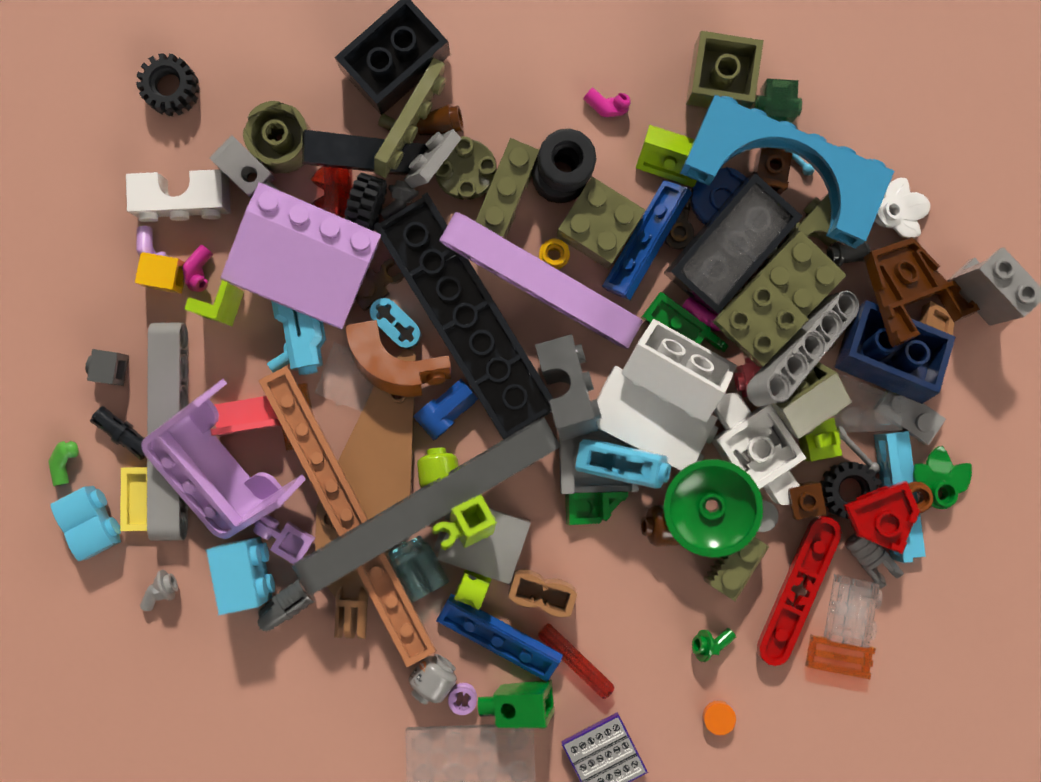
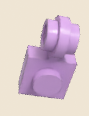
[253,515,315,565]

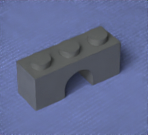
[535,334,602,441]

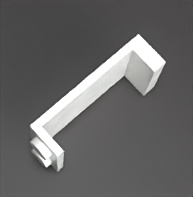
[596,365,718,472]

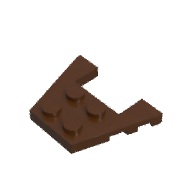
[863,237,980,347]

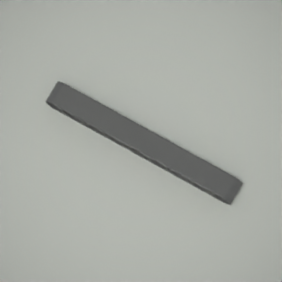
[292,417,560,595]

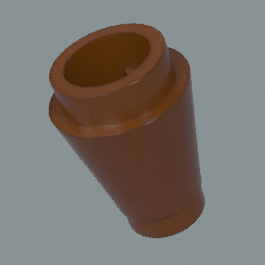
[416,104,464,136]

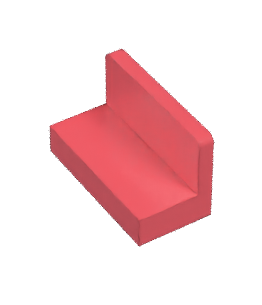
[210,396,282,436]

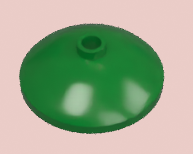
[664,459,763,557]

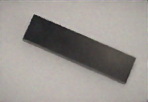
[302,130,428,176]

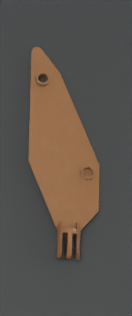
[315,349,416,639]

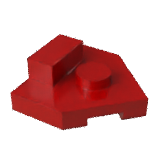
[843,481,920,554]

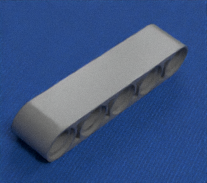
[747,290,859,406]

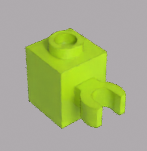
[798,418,842,462]
[432,495,497,550]

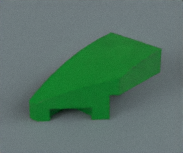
[565,492,628,525]

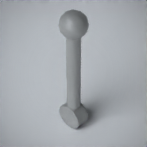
[837,426,880,474]

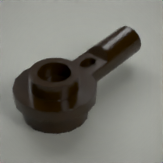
[665,187,694,249]

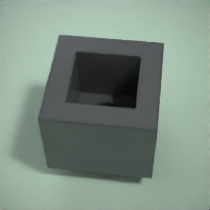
[85,349,129,386]

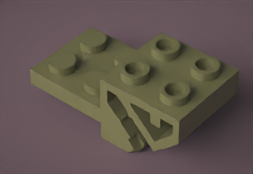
[713,231,847,367]

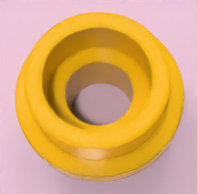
[539,239,570,270]

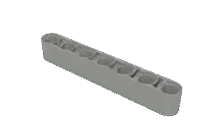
[147,322,188,541]

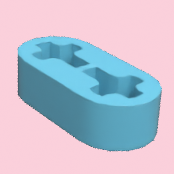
[370,298,421,349]

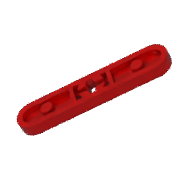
[757,516,842,666]

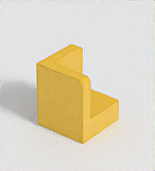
[135,252,185,294]

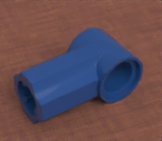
[413,379,478,441]

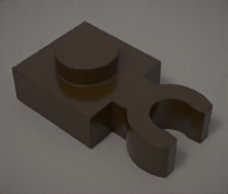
[355,259,404,311]

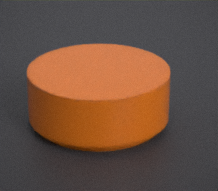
[702,701,736,735]

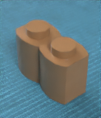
[508,569,577,617]

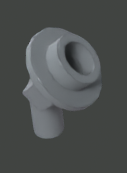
[140,570,178,611]

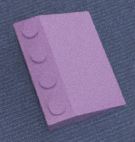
[220,182,381,330]

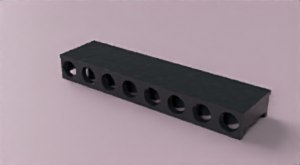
[373,193,553,439]

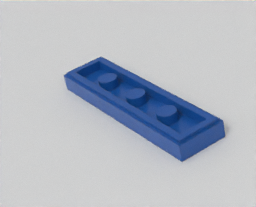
[602,180,692,300]
[436,594,563,682]

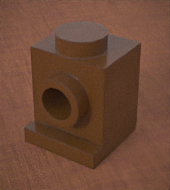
[752,147,792,195]

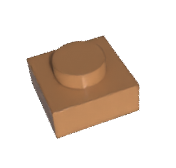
[919,301,955,335]

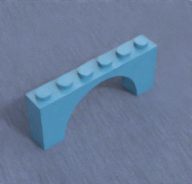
[680,95,895,249]

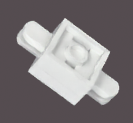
[712,393,806,505]

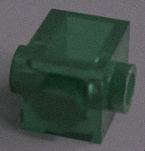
[754,79,802,123]

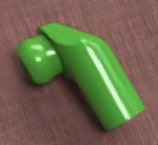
[48,441,79,486]

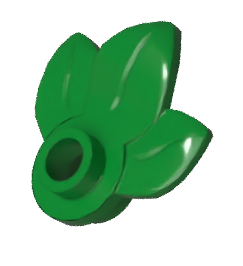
[913,446,972,509]

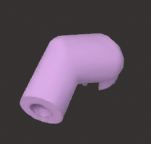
[136,226,168,257]

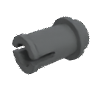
[827,241,870,267]

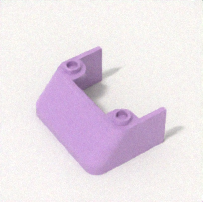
[142,379,306,539]

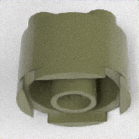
[243,101,311,174]

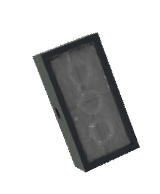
[664,173,803,314]

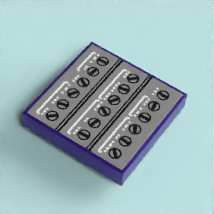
[561,712,648,782]

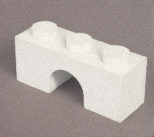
[126,169,231,222]

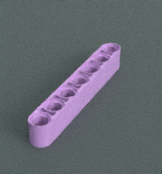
[439,212,643,349]

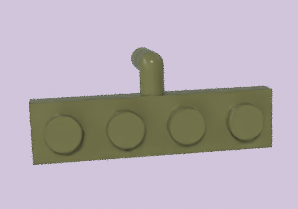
[374,58,447,178]

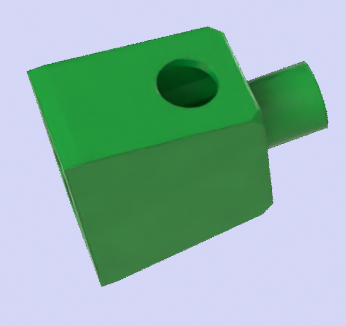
[477,680,555,728]

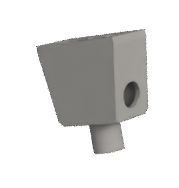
[209,135,278,198]

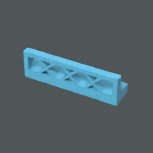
[874,431,926,563]

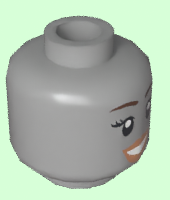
[409,654,457,704]

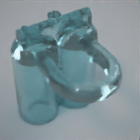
[389,536,450,603]

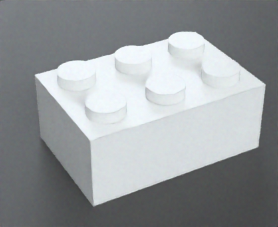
[621,319,737,422]

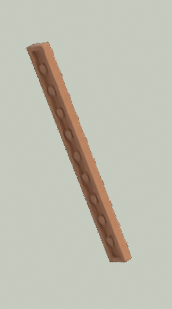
[258,366,436,667]

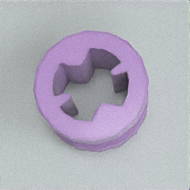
[448,683,477,715]

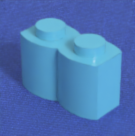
[50,486,121,561]

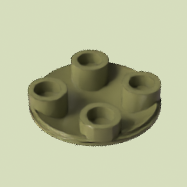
[435,136,497,200]

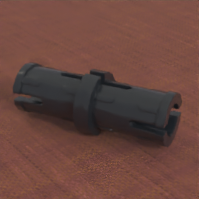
[90,406,146,460]

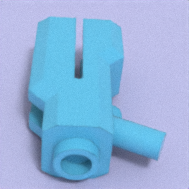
[267,301,326,375]
[575,439,671,489]

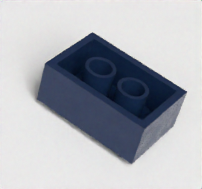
[834,300,956,404]

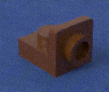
[788,482,827,520]

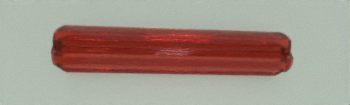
[538,623,615,699]

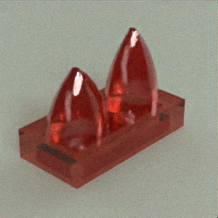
[311,166,352,218]

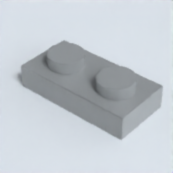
[404,129,462,188]
[873,389,946,445]

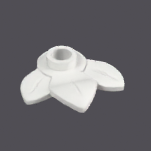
[875,178,931,239]

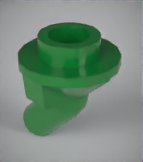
[692,628,736,662]

